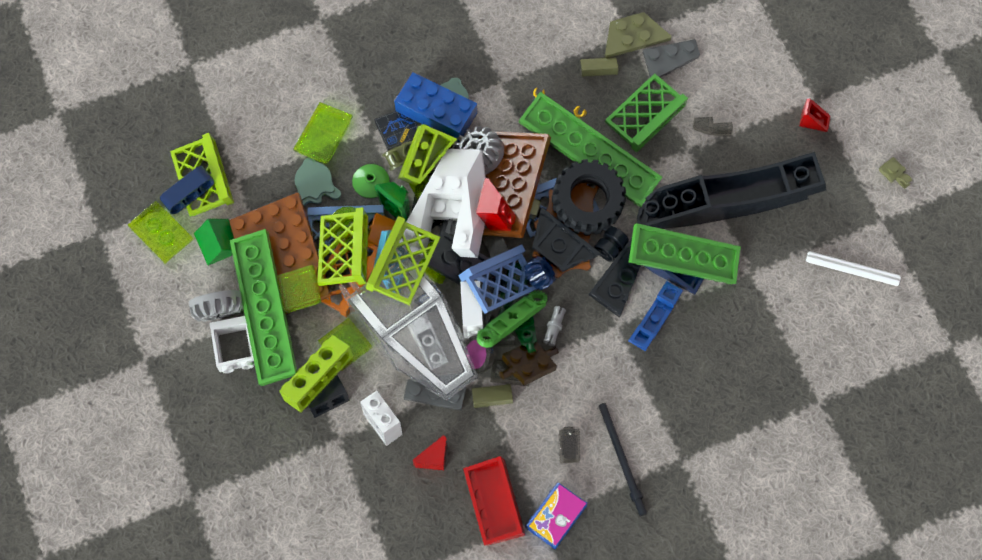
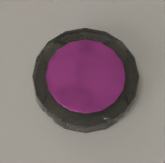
[463,335,495,375]

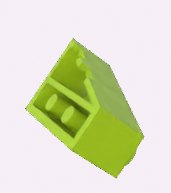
[398,124,457,186]

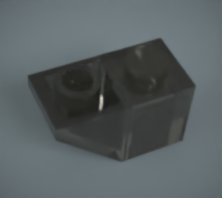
[558,427,580,464]

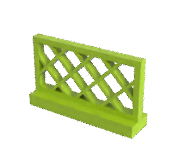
[170,133,234,217]
[318,207,368,286]
[366,216,440,306]

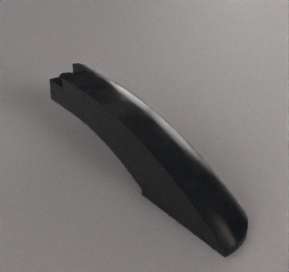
[637,152,826,229]

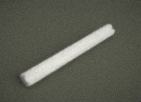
[806,251,901,286]

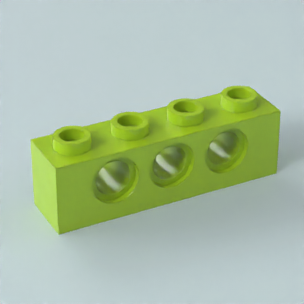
[280,335,353,412]

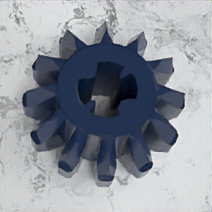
[524,256,555,290]

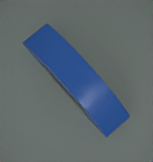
[628,281,683,351]

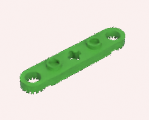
[477,290,547,348]

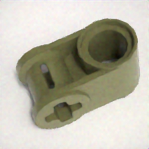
[382,141,412,171]

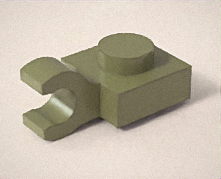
[879,157,912,189]

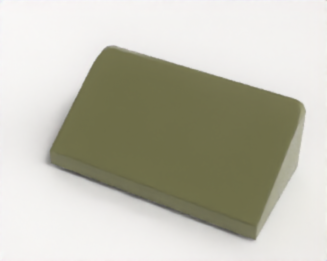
[580,58,618,76]
[472,384,513,408]

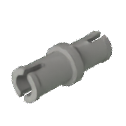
[543,306,566,346]

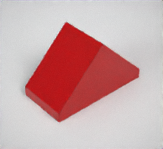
[799,98,830,132]
[413,435,447,470]

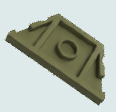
[605,12,672,58]

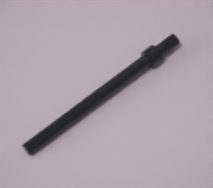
[598,403,647,516]

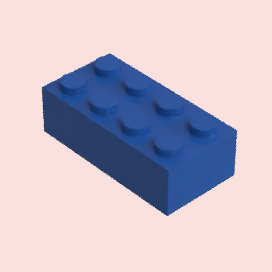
[394,72,478,143]

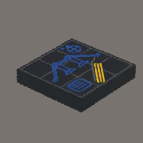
[374,111,418,151]

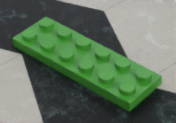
[629,224,741,284]

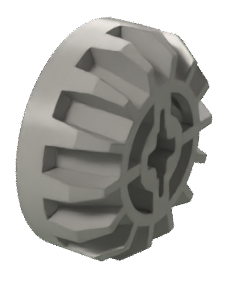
[453,126,504,175]
[188,290,243,322]

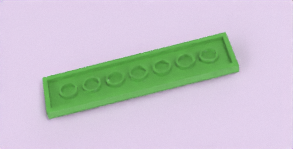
[518,92,662,207]
[230,229,297,386]

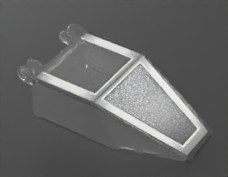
[338,246,478,401]

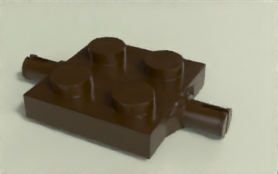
[499,342,559,386]

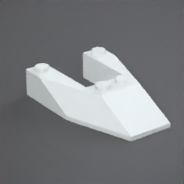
[400,149,486,258]

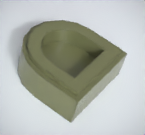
[529,198,541,220]

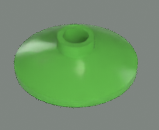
[352,164,389,198]

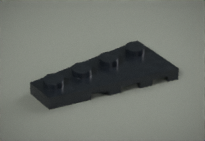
[588,238,641,317]

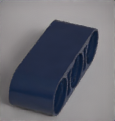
[160,166,214,214]

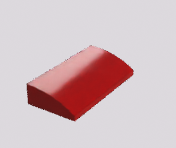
[463,456,526,546]

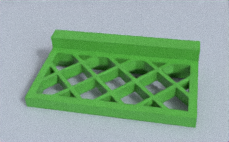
[605,74,688,153]

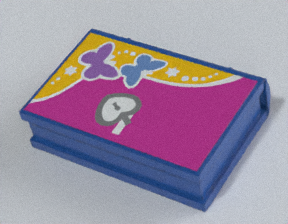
[525,483,588,550]

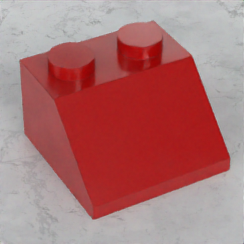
[476,178,515,231]

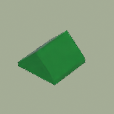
[194,219,234,266]

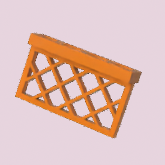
[321,233,378,318]

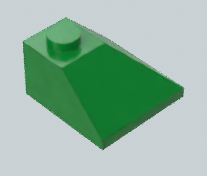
[374,182,410,222]

